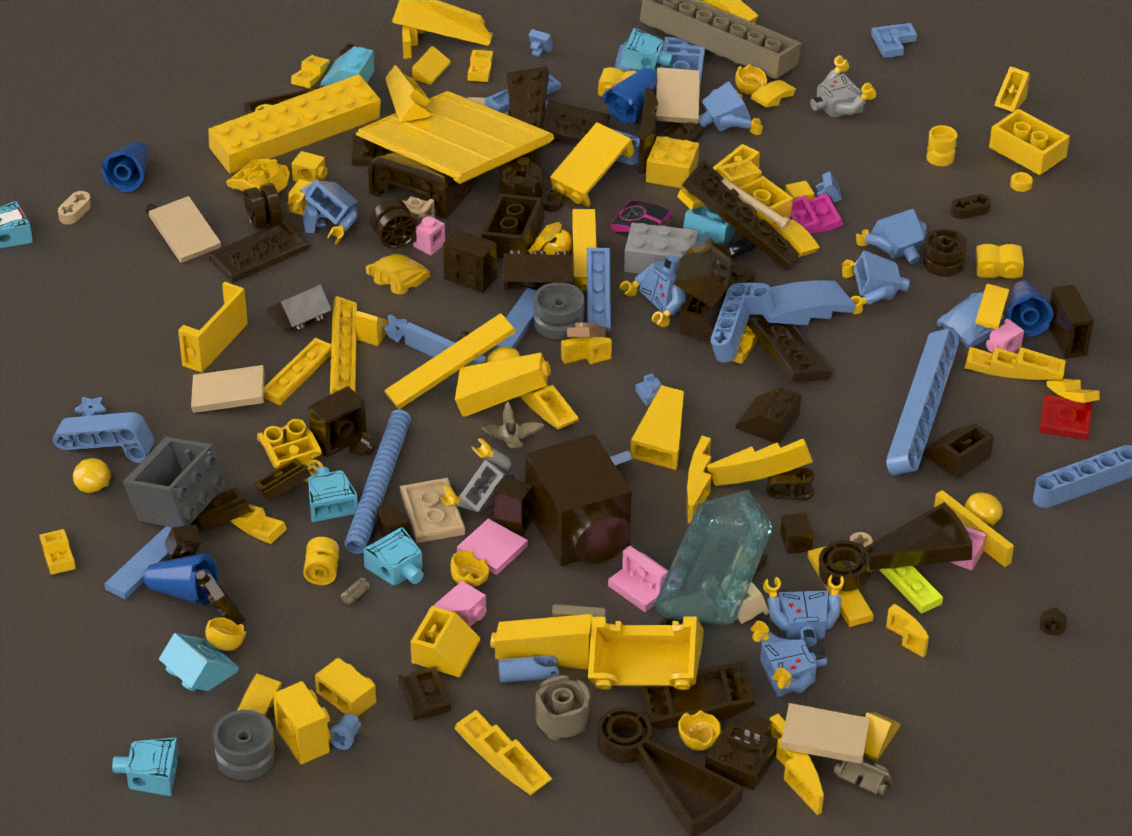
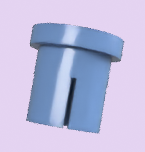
[329,714,361,750]

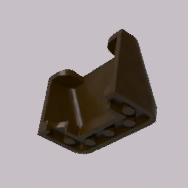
[368,152,471,219]

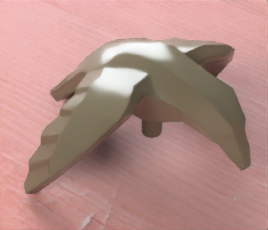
[482,402,544,448]

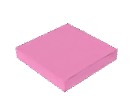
[457,519,528,575]

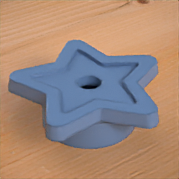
[383,315,407,342]
[75,397,106,416]

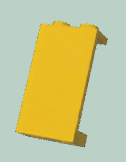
[550,122,635,207]
[178,282,248,373]

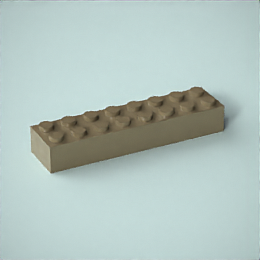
[640,0,802,79]

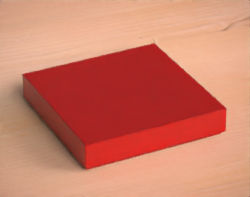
[1039,395,1092,440]

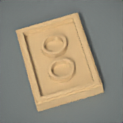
[656,67,699,124]
[149,196,221,263]
[191,365,265,413]
[400,478,465,543]
[780,703,870,764]

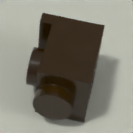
[377,503,410,537]
[165,525,201,560]

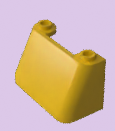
[588,617,704,690]

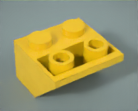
[411,606,481,678]

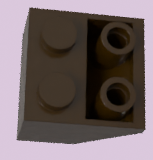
[680,294,725,341]
[923,424,994,479]

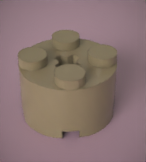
[535,675,590,740]

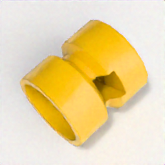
[927,125,957,166]
[303,537,339,585]

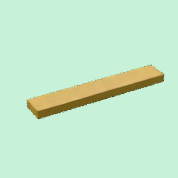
[330,296,357,394]
[384,313,515,410]

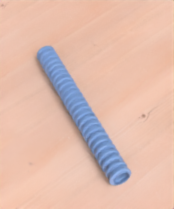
[344,410,411,554]

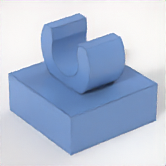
[528,29,553,57]
[816,171,842,203]
[303,201,326,233]
[635,373,662,406]

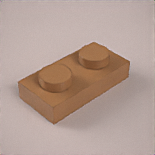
[567,323,606,337]

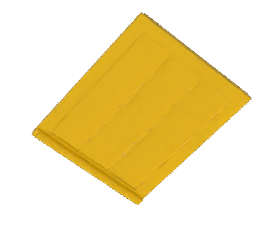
[356,91,554,184]

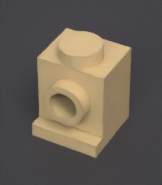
[402,196,435,226]
[725,582,769,624]

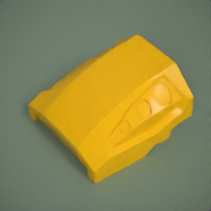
[226,158,290,193]
[366,254,431,294]
[257,419,322,469]

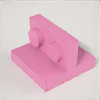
[608,546,681,612]

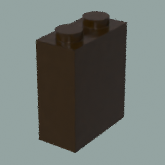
[1049,285,1094,359]

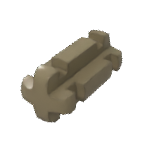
[340,578,370,605]

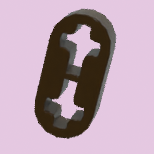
[950,194,991,219]

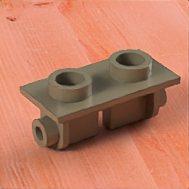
[834,759,893,795]

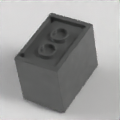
[123,437,227,527]

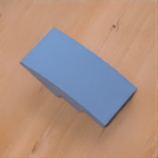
[660,37,705,84]
[762,280,856,325]

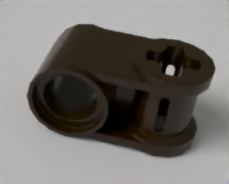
[766,468,815,501]

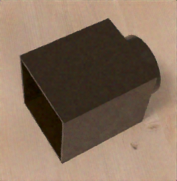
[525,433,632,566]

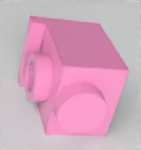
[414,217,445,255]
[986,318,1024,353]
[950,526,986,571]

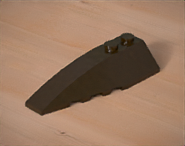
[673,231,731,308]

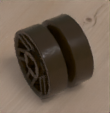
[244,183,283,229]
[370,199,418,249]
[923,229,967,277]

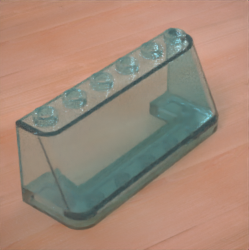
[654,490,771,626]

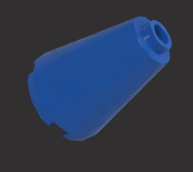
[602,68,658,124]
[101,141,149,192]
[1006,281,1054,337]
[143,553,218,605]

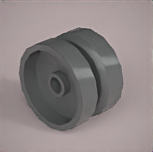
[534,282,584,340]
[213,710,276,780]

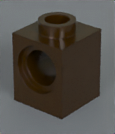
[780,512,814,554]

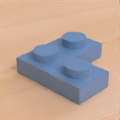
[871,23,917,58]

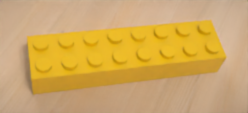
[209,74,381,174]

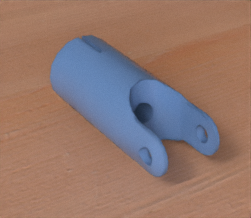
[498,656,560,683]

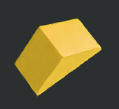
[994,66,1030,112]
[356,311,389,346]
[863,712,901,762]

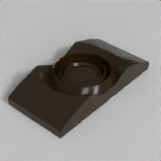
[638,88,659,174]
[642,661,755,728]

